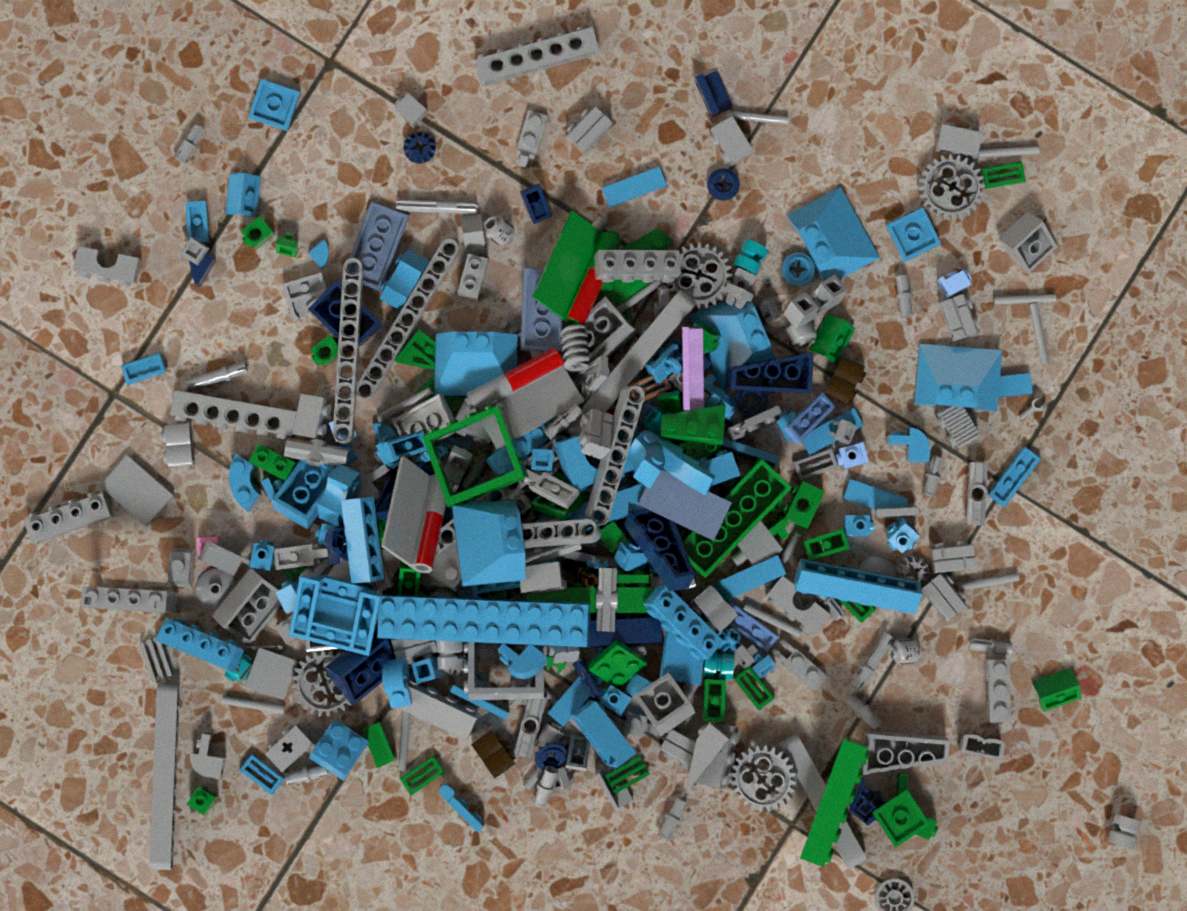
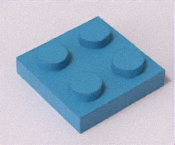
[248,79,301,132]
[885,208,941,263]

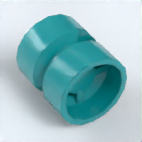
[733,239,769,276]
[703,652,735,681]

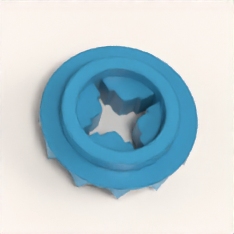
[782,253,815,286]
[416,445,448,463]

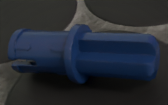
[572,658,603,698]

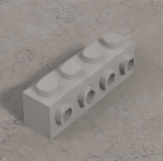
[594,250,681,283]
[24,491,114,545]
[398,678,480,740]

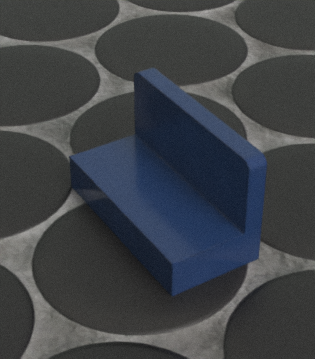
[694,71,733,118]

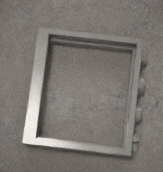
[81,586,179,614]
[464,642,544,700]

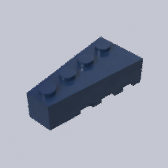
[725,352,814,393]
[624,509,695,591]
[579,614,662,648]

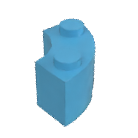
[380,249,430,311]
[627,430,665,489]
[229,454,262,512]
[317,464,362,526]

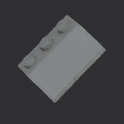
[582,296,637,365]
[212,568,282,645]

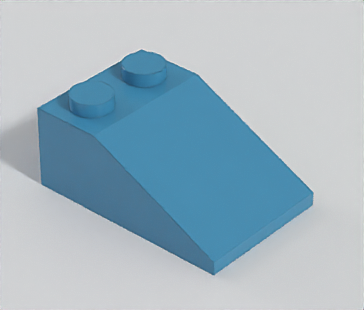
[272,460,335,529]

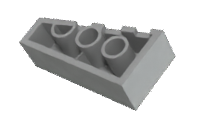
[861,730,950,775]

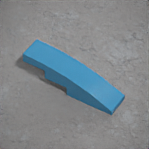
[646,430,716,496]
[701,555,786,601]

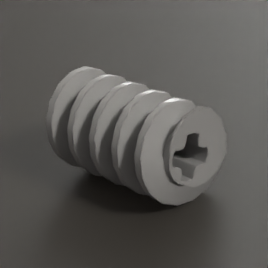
[561,325,590,371]

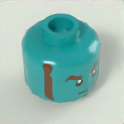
[224,653,253,683]

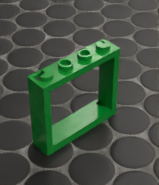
[422,404,529,507]

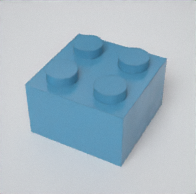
[309,719,369,781]

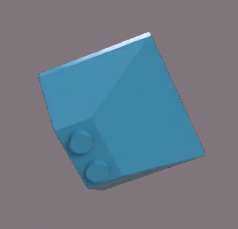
[787,187,880,282]
[689,300,775,390]
[434,331,518,396]
[914,344,1002,412]
[452,500,526,586]
[289,575,381,656]

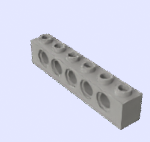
[474,26,599,87]
[170,390,297,440]

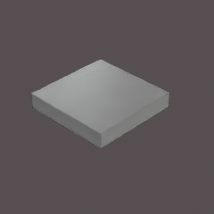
[244,647,298,700]

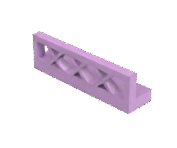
[682,327,704,412]

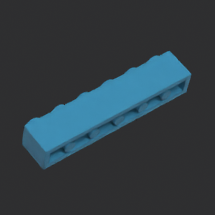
[794,559,922,614]

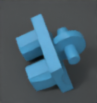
[646,343,682,384]

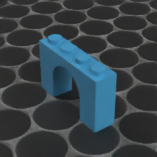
[554,416,640,493]

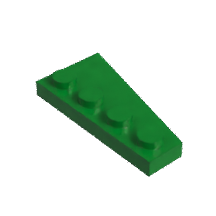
[592,280,651,308]

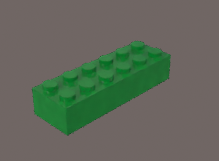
[681,457,792,578]
[527,583,653,613]
[800,736,871,867]

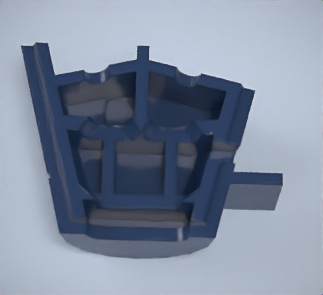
[324,525,349,564]
[849,779,884,825]

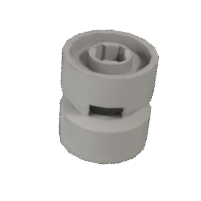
[436,641,464,669]
[1107,814,1142,850]

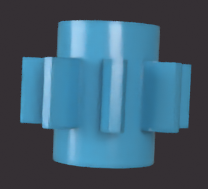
[717,627,741,654]

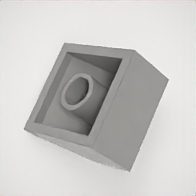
[998,211,1058,274]
[634,672,695,736]

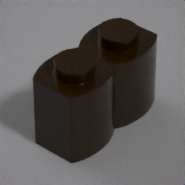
[824,356,866,404]
[471,730,516,779]

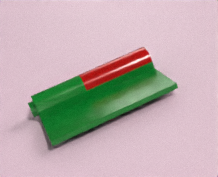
[532,211,622,325]

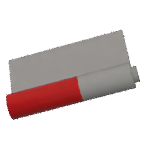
[465,347,584,449]
[381,456,451,573]

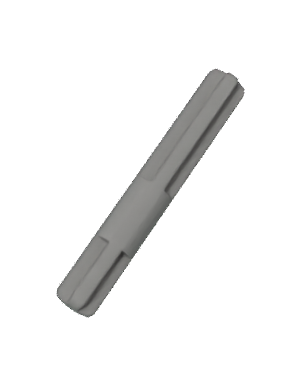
[396,199,477,214]

